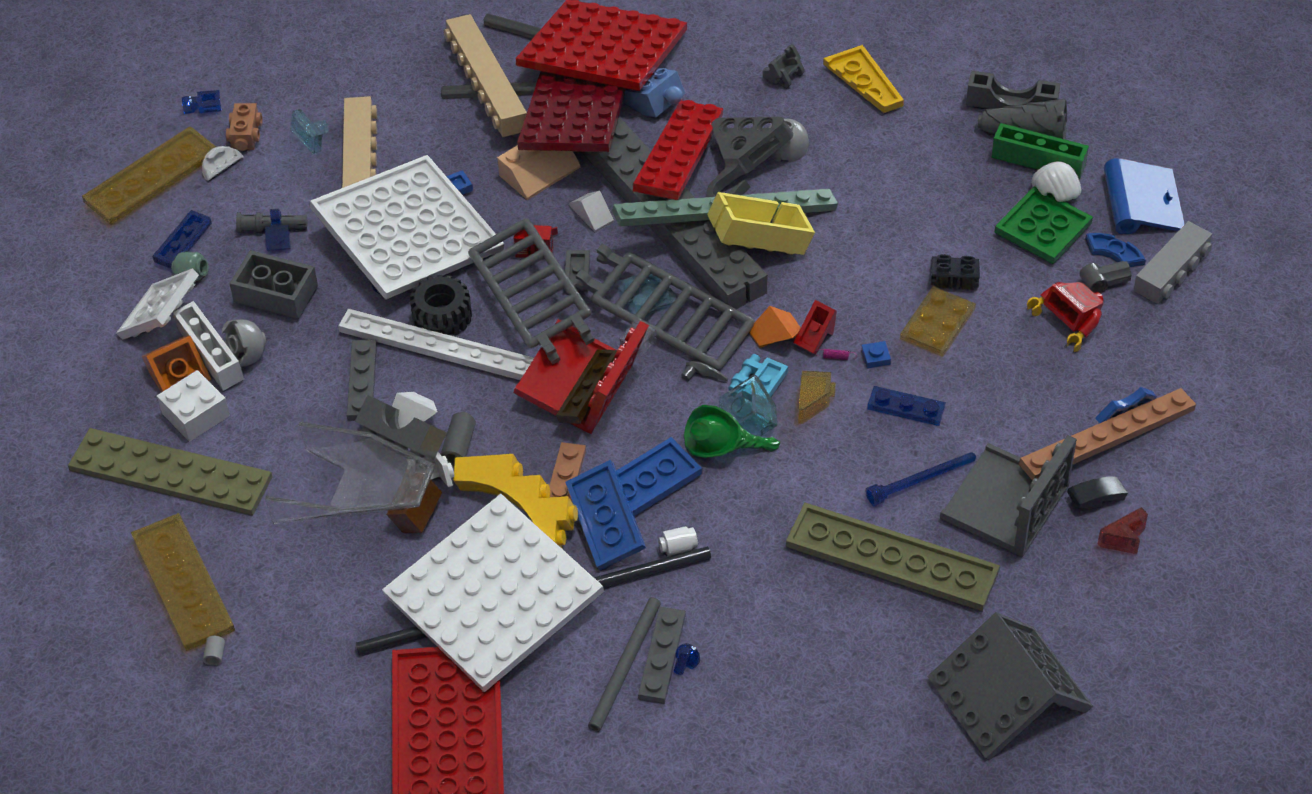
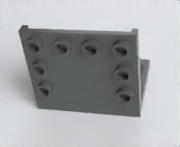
[940,435,1077,557]
[927,612,1093,760]

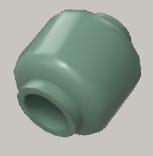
[172,252,209,282]

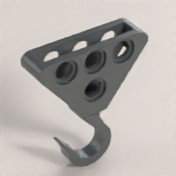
[707,117,794,197]

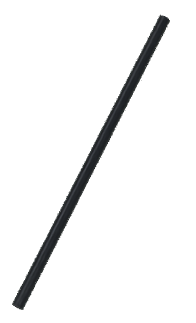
[356,546,711,655]

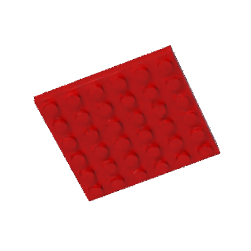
[516,0,687,91]

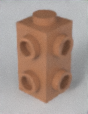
[226,103,263,151]

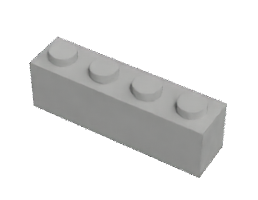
[1133,221,1212,304]

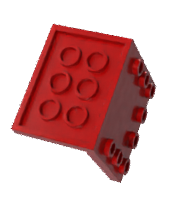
[513,319,649,434]

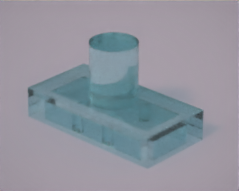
[290,109,328,154]

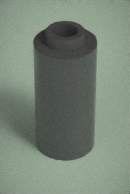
[440,412,476,466]

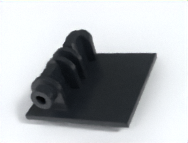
[931,254,980,290]

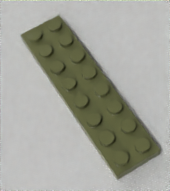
[68,428,273,516]
[786,502,1000,611]

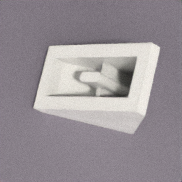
[569,191,614,232]

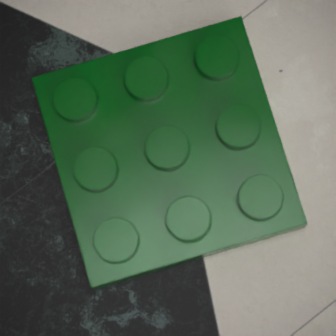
[994,186,1093,264]

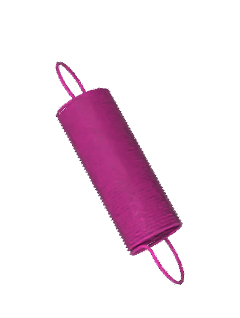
[816,349,857,360]

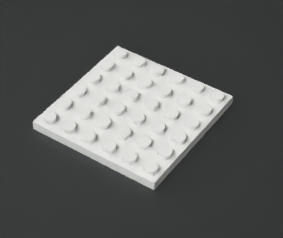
[310,155,504,300]
[382,494,604,692]

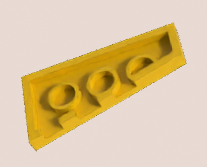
[823,45,904,113]

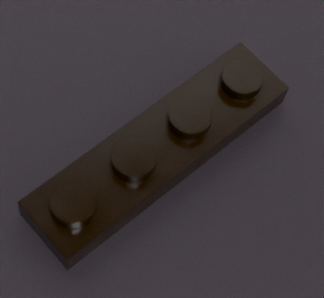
[556,349,617,424]

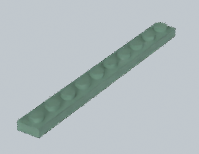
[612,189,838,227]

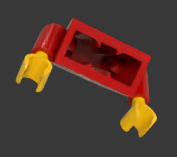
[1027,282,1103,352]

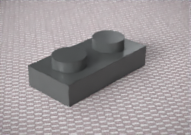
[565,250,590,292]

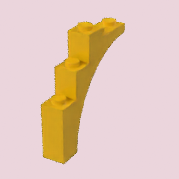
[453,454,578,548]

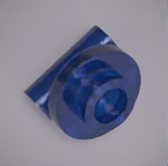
[674,643,700,675]

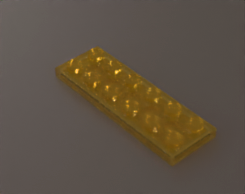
[82,126,216,225]
[131,513,235,651]

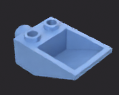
[623,68,686,117]

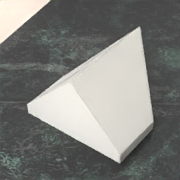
[392,392,438,428]

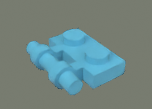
[728,354,788,406]

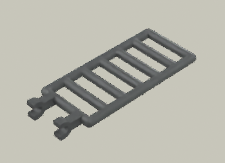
[468,218,595,365]
[576,244,755,371]

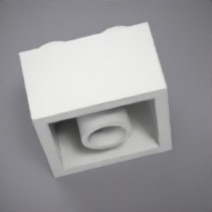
[157,370,230,442]

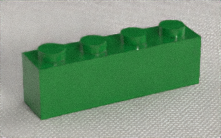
[991,123,1089,181]

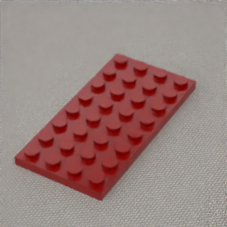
[392,647,504,794]

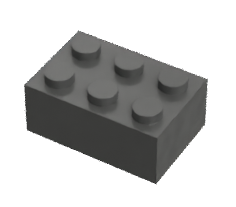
[229,250,318,319]

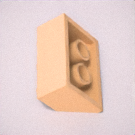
[497,145,581,200]

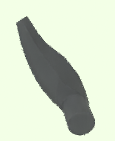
[681,361,728,381]

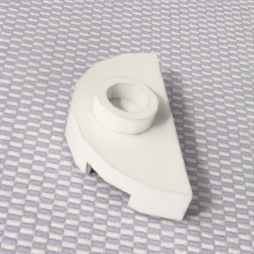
[202,146,243,180]

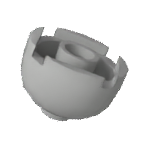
[768,119,809,162]
[222,319,266,368]

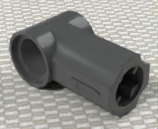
[1079,261,1132,293]

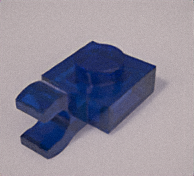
[182,90,221,114]
[265,209,291,251]

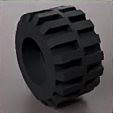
[410,275,472,336]

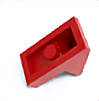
[793,300,837,354]

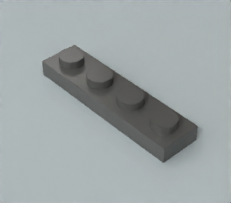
[347,340,377,421]
[638,607,686,704]

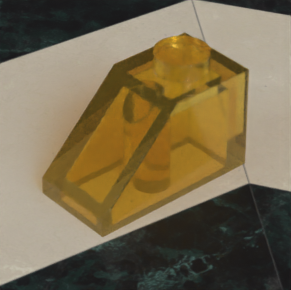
[798,370,836,424]

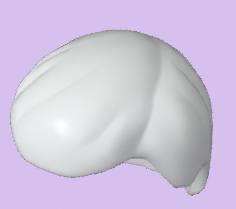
[1032,162,1081,202]

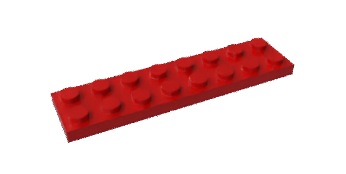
[633,100,723,200]

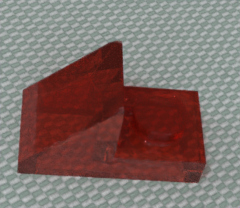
[1097,507,1148,554]

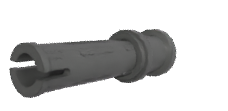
[236,212,308,233]

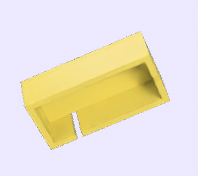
[707,192,815,255]

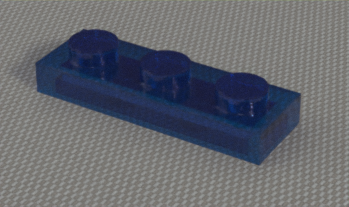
[152,210,212,269]
[867,386,946,426]

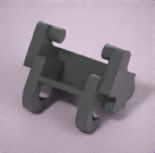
[763,44,805,88]

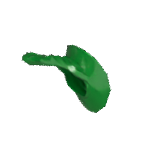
[684,405,780,458]

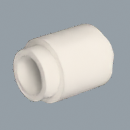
[658,526,698,557]

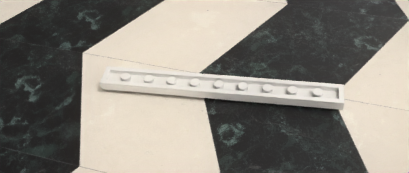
[338,309,534,380]

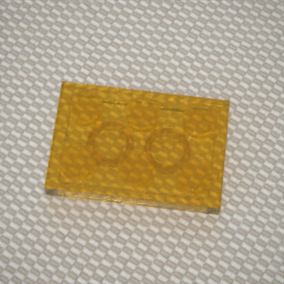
[900,286,976,357]

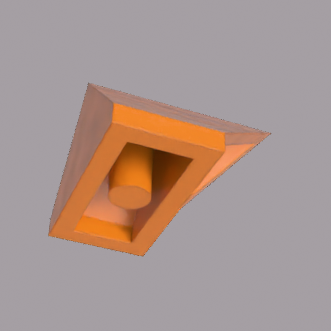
[749,306,801,348]

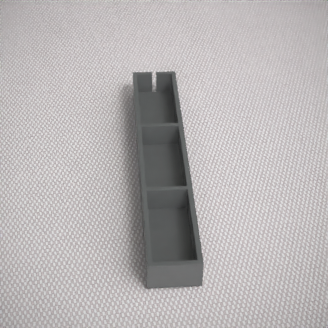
[581,117,768,309]

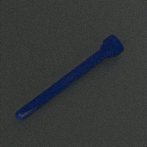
[865,452,976,507]

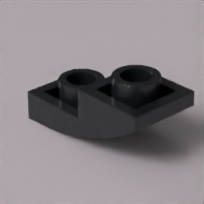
[1067,476,1128,509]

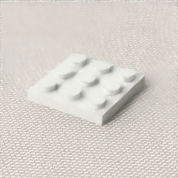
[116,268,199,339]

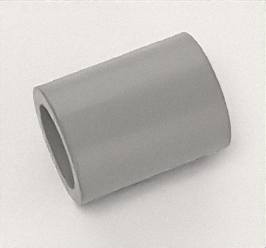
[203,636,225,665]

